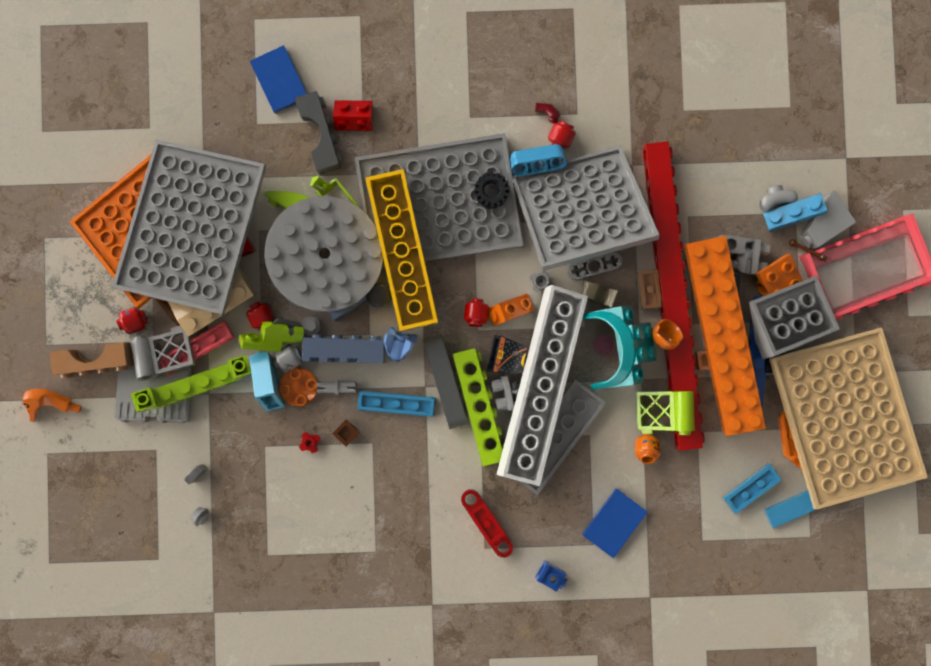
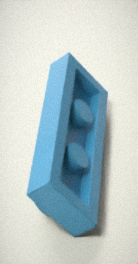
[763,193,827,232]
[722,464,782,514]

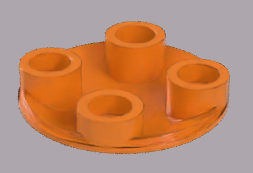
[279,368,318,406]

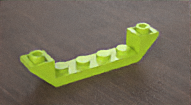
[131,354,251,413]

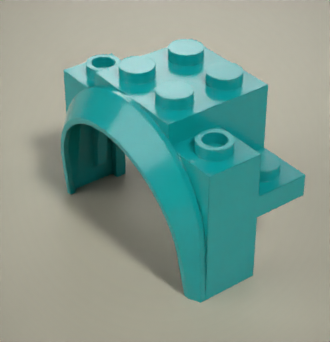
[582,305,657,390]

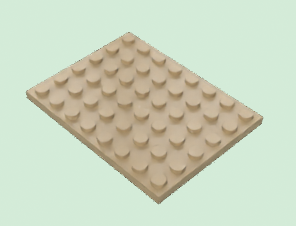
[769,327,928,510]

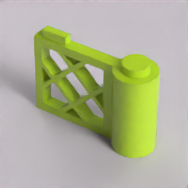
[636,391,695,435]

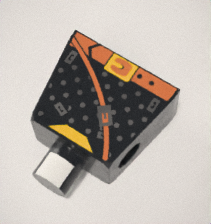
[487,335,528,374]

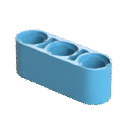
[510,144,567,176]

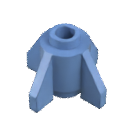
[383,327,418,362]

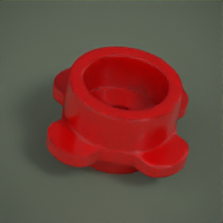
[299,432,320,453]

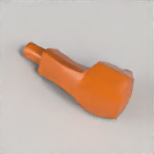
[23,388,82,422]

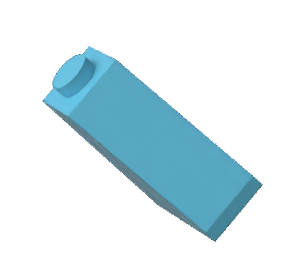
[249,351,285,412]

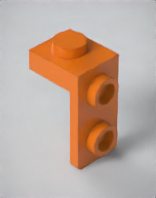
[489,294,534,326]

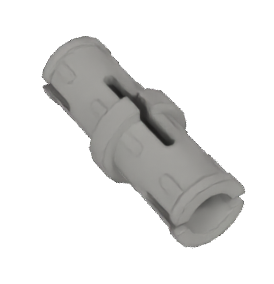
[317,380,357,395]

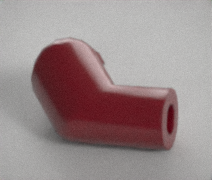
[535,103,560,123]

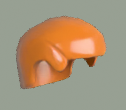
[652,319,683,350]

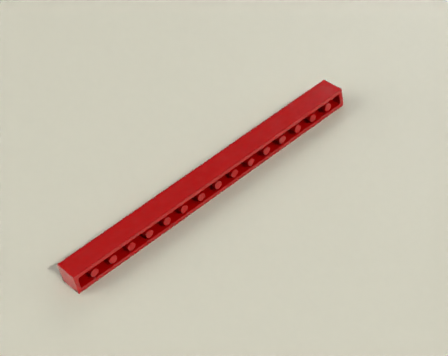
[642,141,705,450]

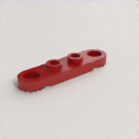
[461,489,513,558]

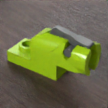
[239,318,304,352]

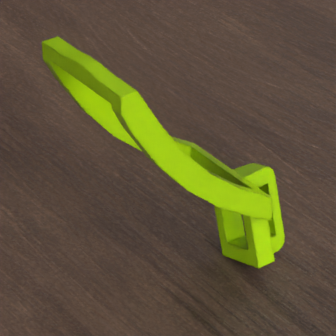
[310,176,359,208]

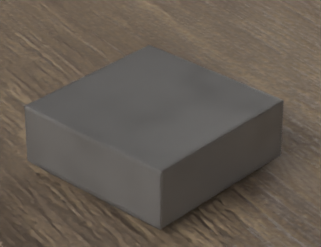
[184,464,208,484]

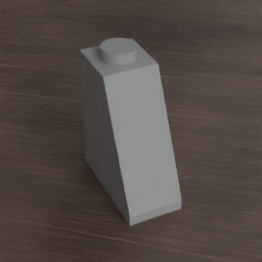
[801,190,856,250]

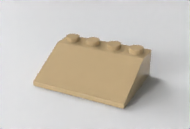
[168,266,258,337]

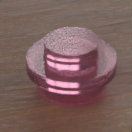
[594,335,613,354]

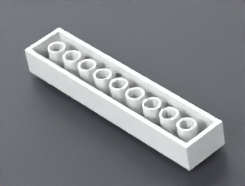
[497,285,588,486]

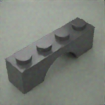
[295,91,342,175]

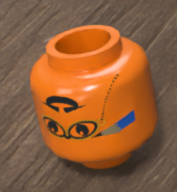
[634,434,661,464]

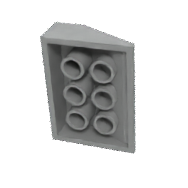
[749,275,840,359]

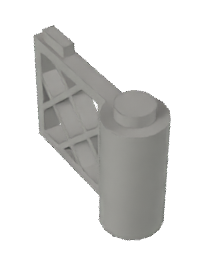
[130,326,195,381]

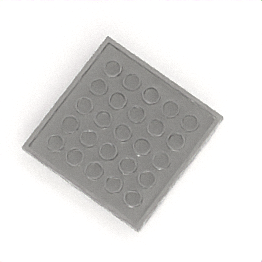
[512,146,659,271]

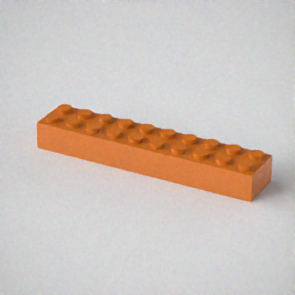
[684,235,766,436]

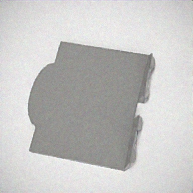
[114,352,192,423]

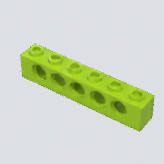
[453,348,504,467]

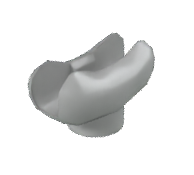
[759,185,798,212]

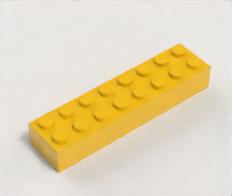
[365,169,439,332]

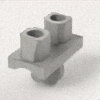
[490,376,519,411]

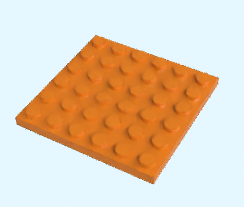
[69,154,152,309]

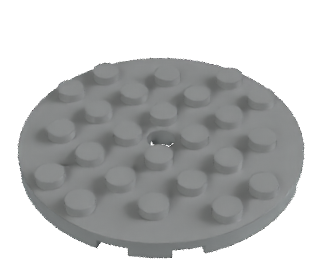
[265,196,383,312]

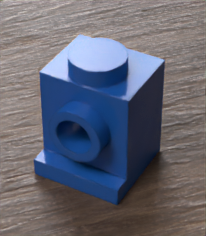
[535,560,567,592]

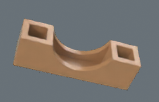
[50,342,134,378]

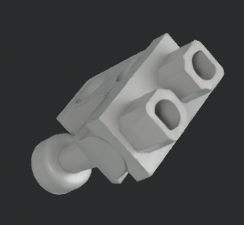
[718,234,770,276]

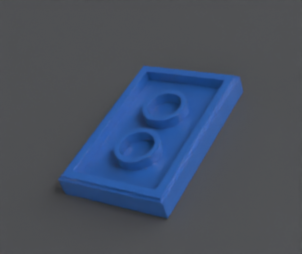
[250,45,307,113]
[582,488,647,559]

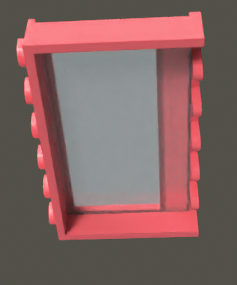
[799,213,931,321]

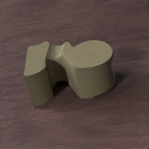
[580,281,618,308]

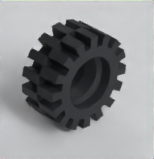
[474,172,509,209]

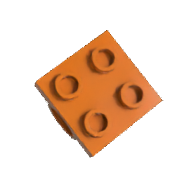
[755,254,803,296]

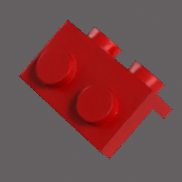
[333,100,373,131]

